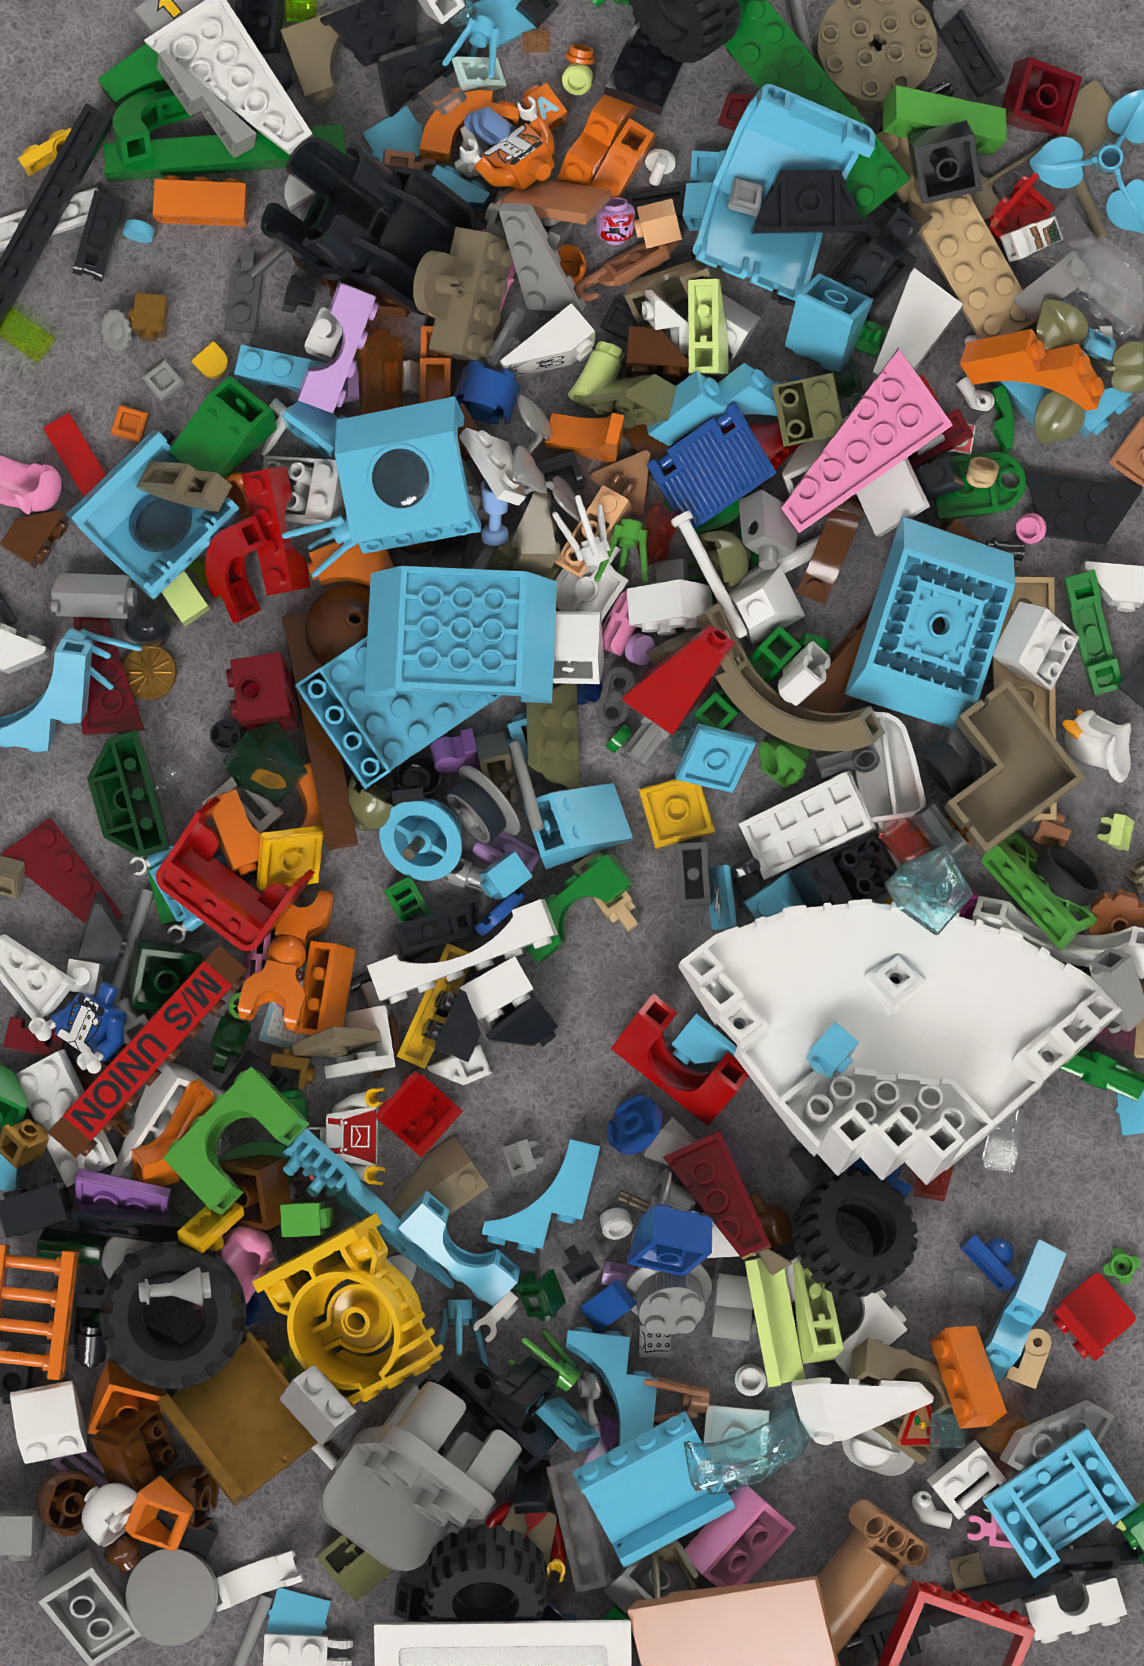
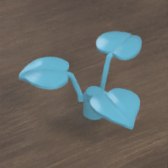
[1030,89,1144,234]

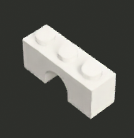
[1021,1574,1127,1643]

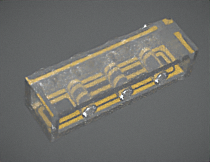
[546,1456,611,1593]

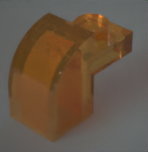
[973,1412,1028,1454]

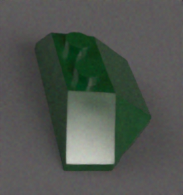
[87,730,170,858]

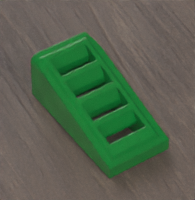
[384,876,432,923]

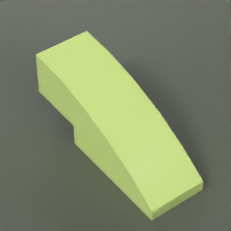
[145,536,210,627]

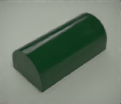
[37,1228,105,1266]

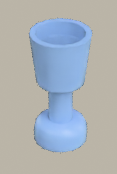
[481,480,509,546]

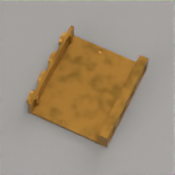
[157,1331,318,1507]

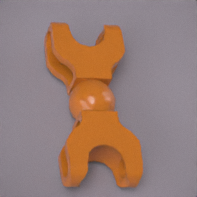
[238,890,334,1031]

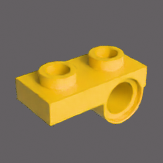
[18,128,71,176]

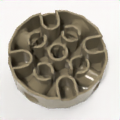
[815,0,937,112]

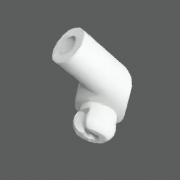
[912,1491,952,1529]

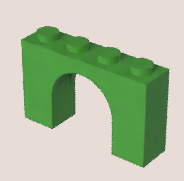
[163,1067,310,1215]

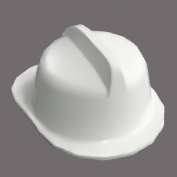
[842,1429,915,1476]

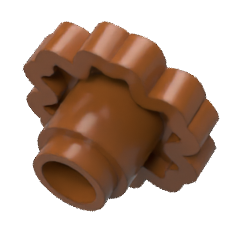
[1088,889,1144,935]

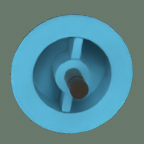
[379,798,462,881]

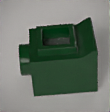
[513,1269,566,1321]

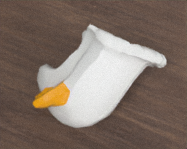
[1062,709,1132,783]

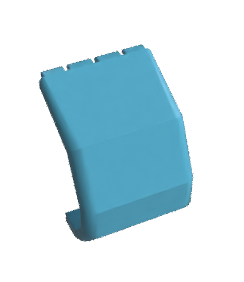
[693,84,875,302]

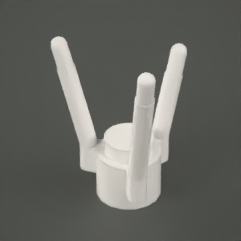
[552,495,611,567]

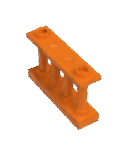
[0,1244,79,1380]

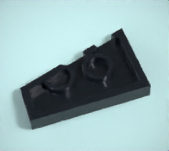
[376,30,467,117]

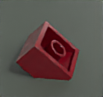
[1001,57,1082,136]

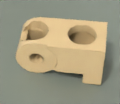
[1004,1328,1052,1389]

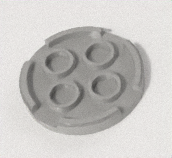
[125,1549,218,1646]

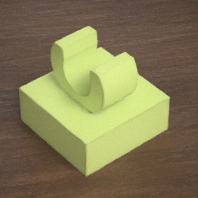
[1097,814,1135,851]

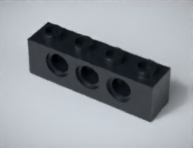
[437,1349,559,1473]

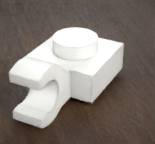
[473,1290,519,1342]

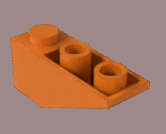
[590,118,655,197]

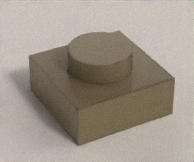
[947,1551,987,1590]

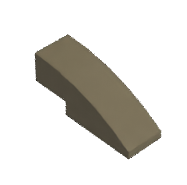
[136,461,232,512]

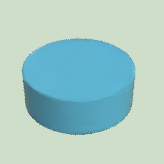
[123,219,155,243]

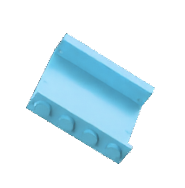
[572,1411,736,1568]

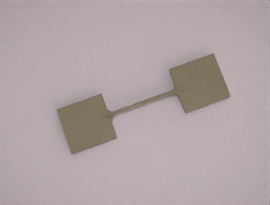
[969,79,1120,221]

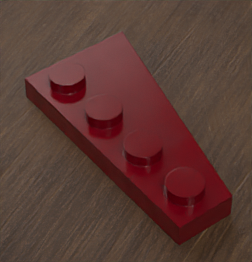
[73,617,145,736]
[663,1131,772,1260]

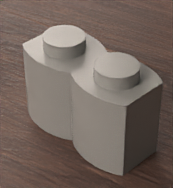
[710,1272,757,1341]

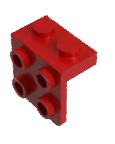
[988,172,1056,249]
[376,1071,463,1158]
[1050,1273,1136,1361]

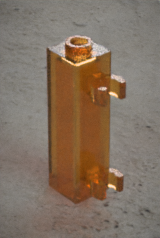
[347,330,403,418]

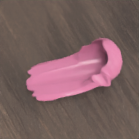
[0,455,62,515]
[194,1225,275,1318]

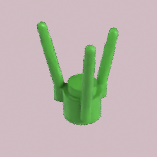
[594,519,648,584]
[508,1328,581,1392]

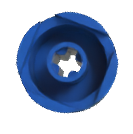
[453,360,521,425]

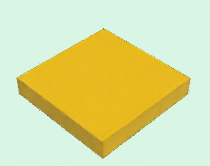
[638,779,715,849]
[256,825,323,891]

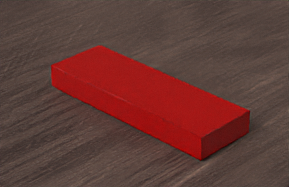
[43,413,106,497]

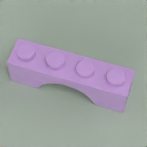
[297,280,379,413]

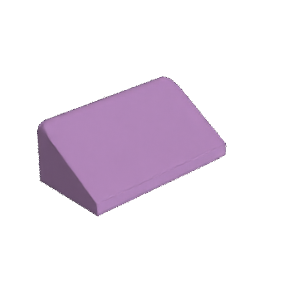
[471,831,541,886]

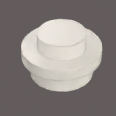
[734,1364,766,1396]

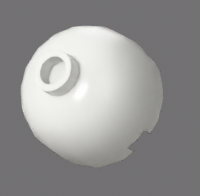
[81,1482,138,1547]

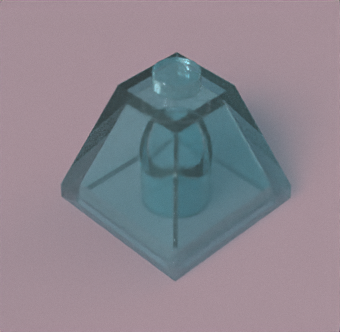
[885,846,974,935]

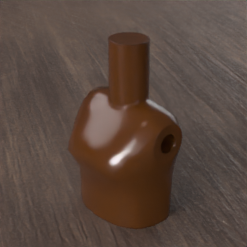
[749,1191,792,1250]

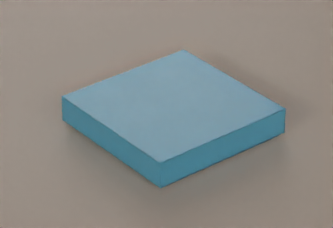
[675,724,756,793]

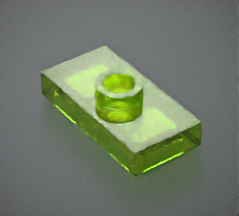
[0,307,56,364]

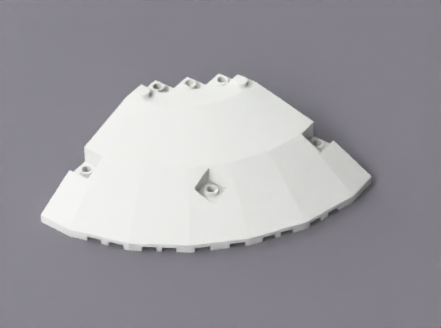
[678,899,1122,1185]

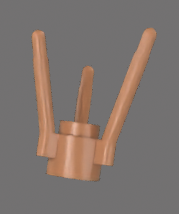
[644,1375,710,1422]

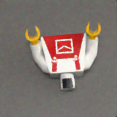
[308,1088,386,1186]

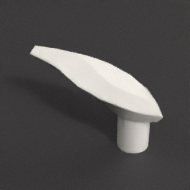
[261,398,291,456]

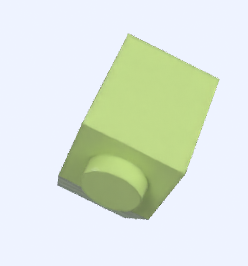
[688,279,729,375]
[793,1261,844,1364]

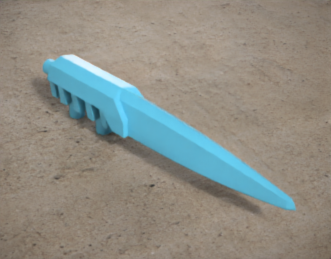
[281,1128,454,1289]

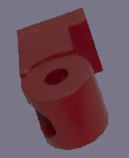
[3,1017,66,1056]

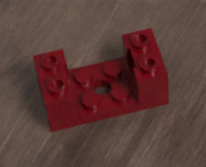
[226,652,300,738]

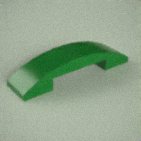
[1064,569,1122,696]

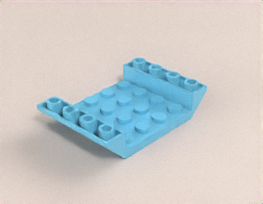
[365,566,557,703]
[294,636,502,789]

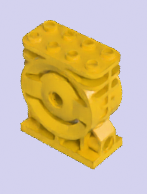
[252,1213,444,1407]

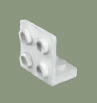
[324,1005,395,1079]

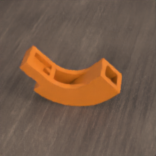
[419,90,521,164]

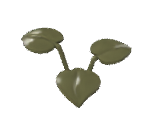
[1034,299,1144,443]

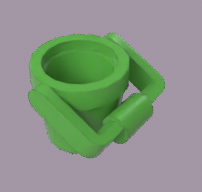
[759,738,809,788]

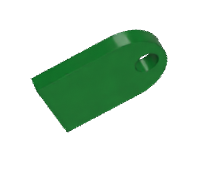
[930,452,1026,521]

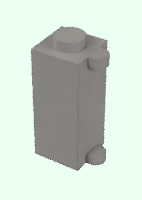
[1013,251,1092,323]
[51,573,137,619]
[1088,947,1144,1033]

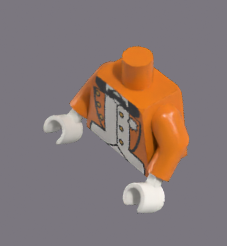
[460,96,555,190]

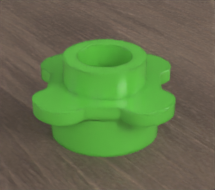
[1103,1248,1140,1285]

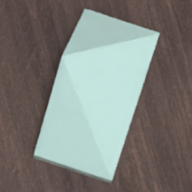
[452,57,507,94]

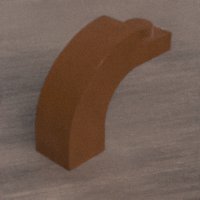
[797,496,864,605]

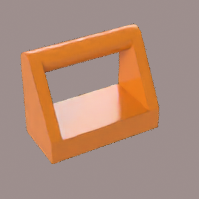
[124,1476,194,1551]

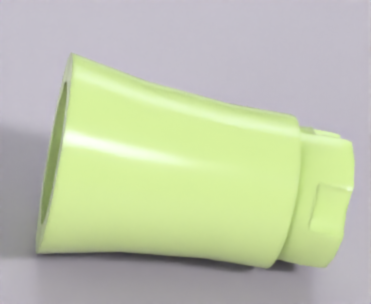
[568,341,625,411]

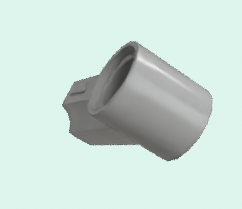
[623,716,671,766]

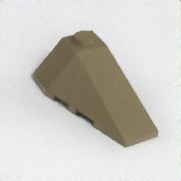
[384,1136,490,1258]

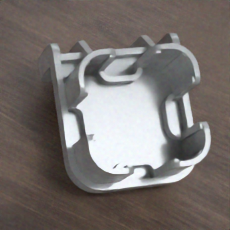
[318,1382,522,1571]

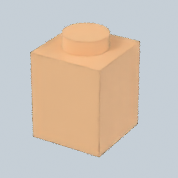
[634,198,682,248]

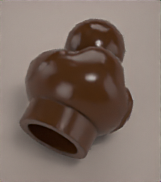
[103,1534,142,1572]

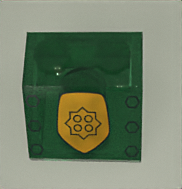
[222,721,308,803]

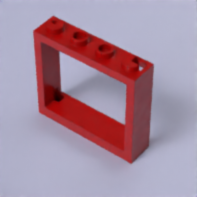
[877,1579,1036,1666]

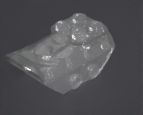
[1026,235,1144,338]

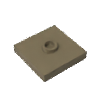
[292,1026,381,1058]

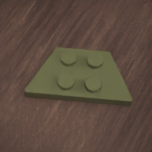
[526,683,580,790]

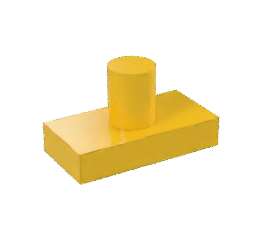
[177,1202,244,1254]

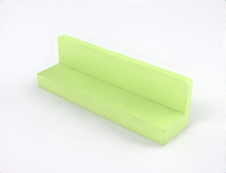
[744,1254,805,1387]

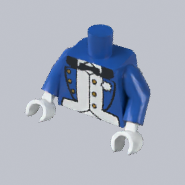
[28,982,127,1074]

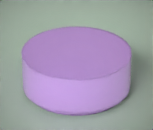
[625,633,655,665]

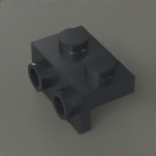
[235,0,285,55]

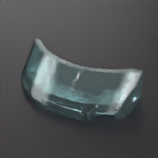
[684,1408,811,1494]

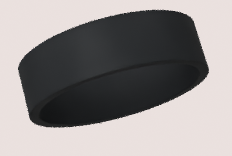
[1036,844,1102,906]

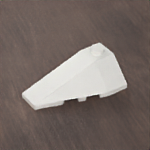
[791,1377,934,1445]

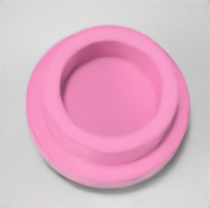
[1016,513,1047,544]

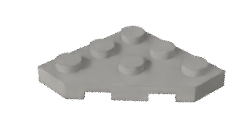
[1000,1400,1115,1472]

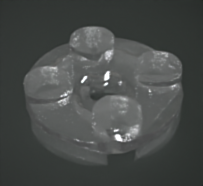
[540,1229,602,1292]

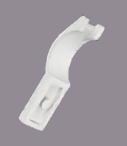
[216,1550,305,1612]

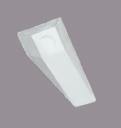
[111,1060,223,1181]

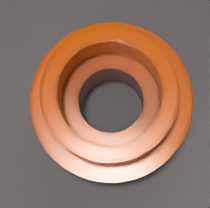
[565,44,595,65]

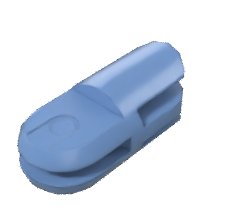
[464,106,518,147]

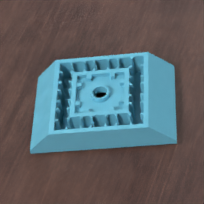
[844,516,1015,731]

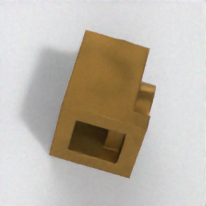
[0,1119,49,1168]

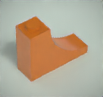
[543,413,624,464]
[306,542,394,587]

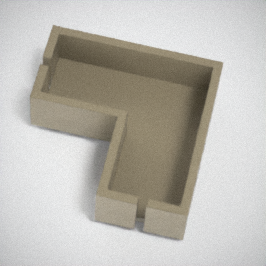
[944,679,1085,857]

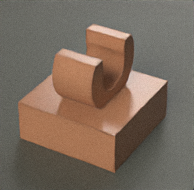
[1032,812,1071,847]

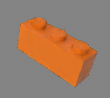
[153,176,249,227]
[295,941,356,1036]
[930,1326,1007,1429]

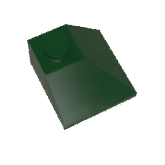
[129,938,203,1011]

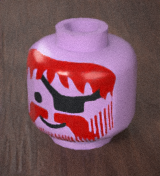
[596,197,635,245]

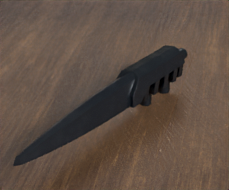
[846,1571,1073,1661]

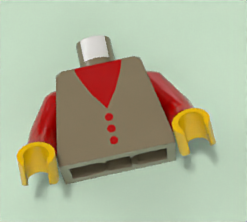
[483,1490,567,1582]

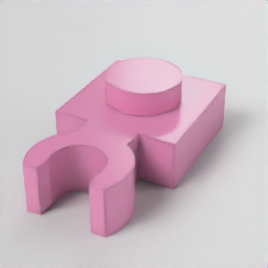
[966,1513,1014,1548]

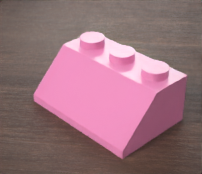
[685,1482,796,1587]

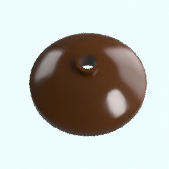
[306,585,370,664]

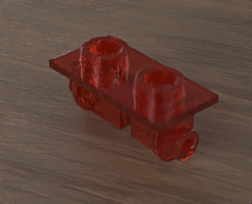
[637,502,681,565]

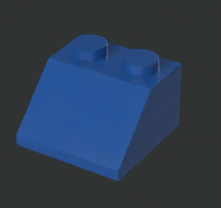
[627,1204,713,1277]

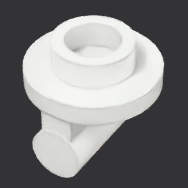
[645,149,676,186]

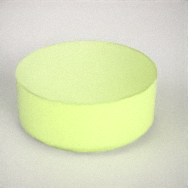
[562,63,593,95]

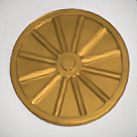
[123,646,177,700]

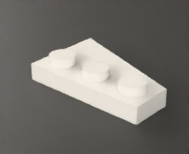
[459,427,526,506]
[0,934,77,1022]

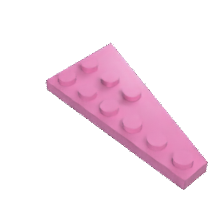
[781,348,953,533]

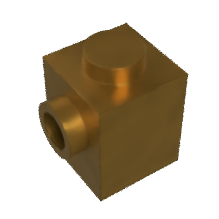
[128,292,170,342]

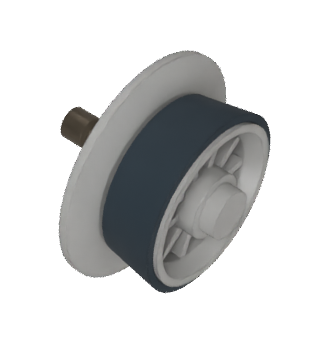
[446,765,520,844]

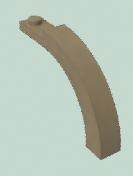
[696,603,885,751]

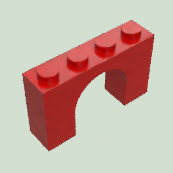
[610,994,749,1126]

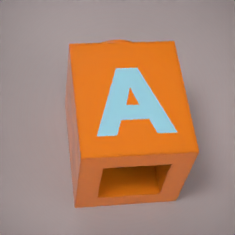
[522,82,567,131]

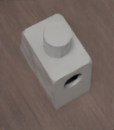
[739,490,798,570]

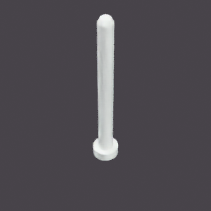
[671,511,747,638]

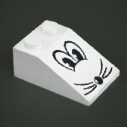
[500,303,595,377]

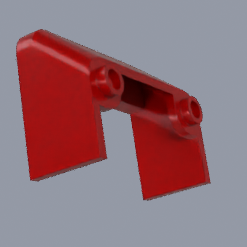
[156,797,315,951]

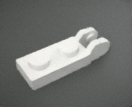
[263,1633,353,1666]

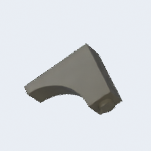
[281,1,360,106]

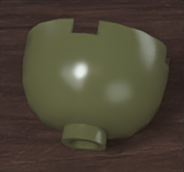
[694,530,751,592]
[347,774,398,831]

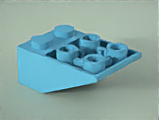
[523,783,633,869]

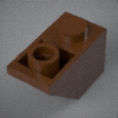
[0,510,69,569]

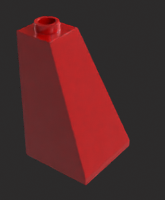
[622,625,735,736]

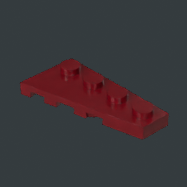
[1,818,124,924]

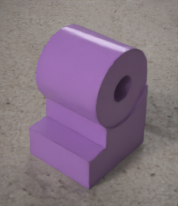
[430,728,480,773]

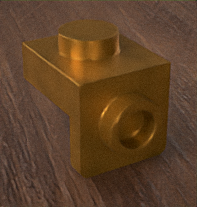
[270,1048,315,1090]

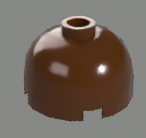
[167,1465,219,1530]
[35,1470,96,1536]

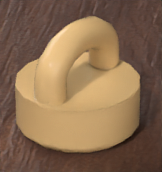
[966,457,999,488]

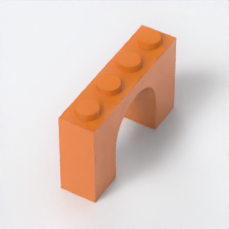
[205,763,324,875]

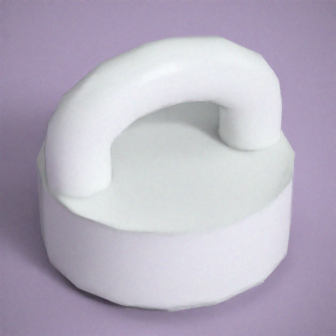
[600,1208,633,1240]

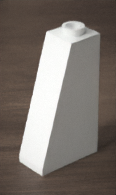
[870,268,963,381]

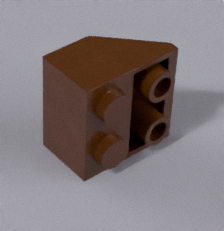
[626,326,688,385]
[91,1406,178,1493]

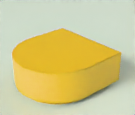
[191,341,229,379]

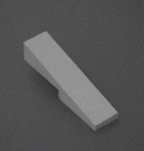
[157,50,256,158]

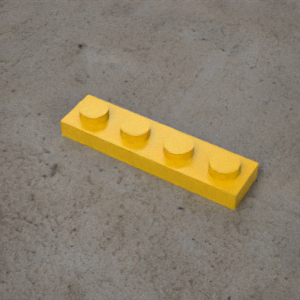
[396,943,470,1069]

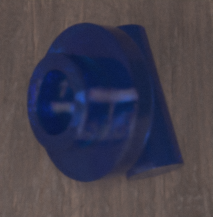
[577,680,602,706]

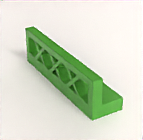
[980,832,1098,950]

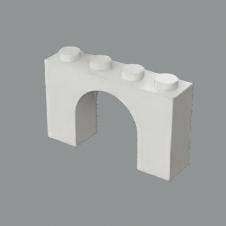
[785,1253,908,1377]

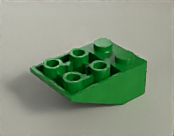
[169,375,277,478]

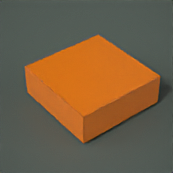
[110,405,150,443]

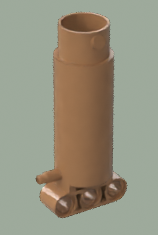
[817,1500,929,1656]

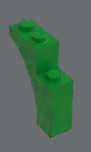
[97,44,170,108]

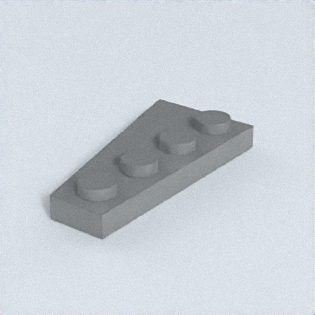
[499,203,586,313]

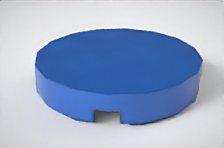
[474,887,527,937]
[607,1095,663,1155]

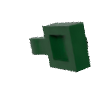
[211,1016,251,1074]

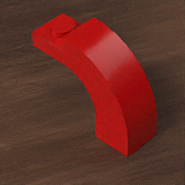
[205,515,267,624]

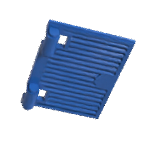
[647,403,777,530]

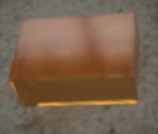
[522,31,550,53]

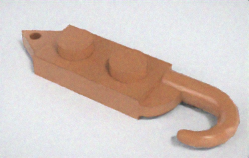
[574,240,681,302]

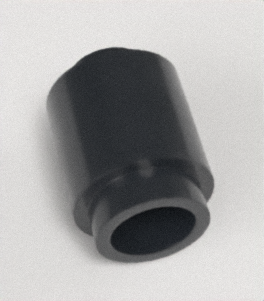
[74,1318,106,1368]

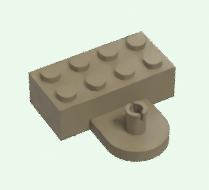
[413,227,513,365]

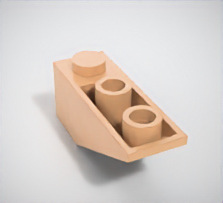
[554,485,632,578]

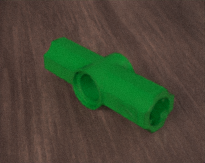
[1059,1049,1144,1101]

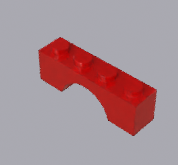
[242,466,311,596]

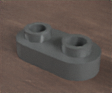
[597,667,635,728]

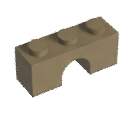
[625,260,726,322]

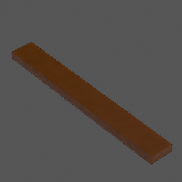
[282,613,358,850]

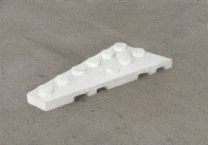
[144,0,315,155]

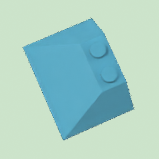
[982,1427,1139,1578]

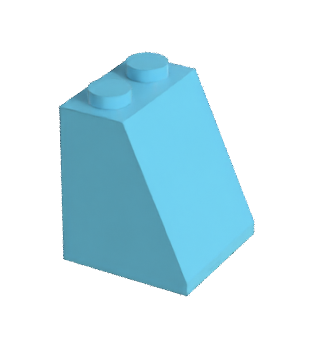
[785,273,874,372]

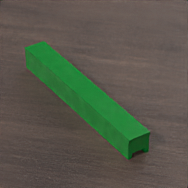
[103,125,348,182]

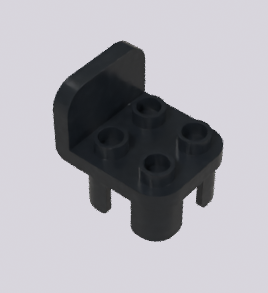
[261,138,476,315]

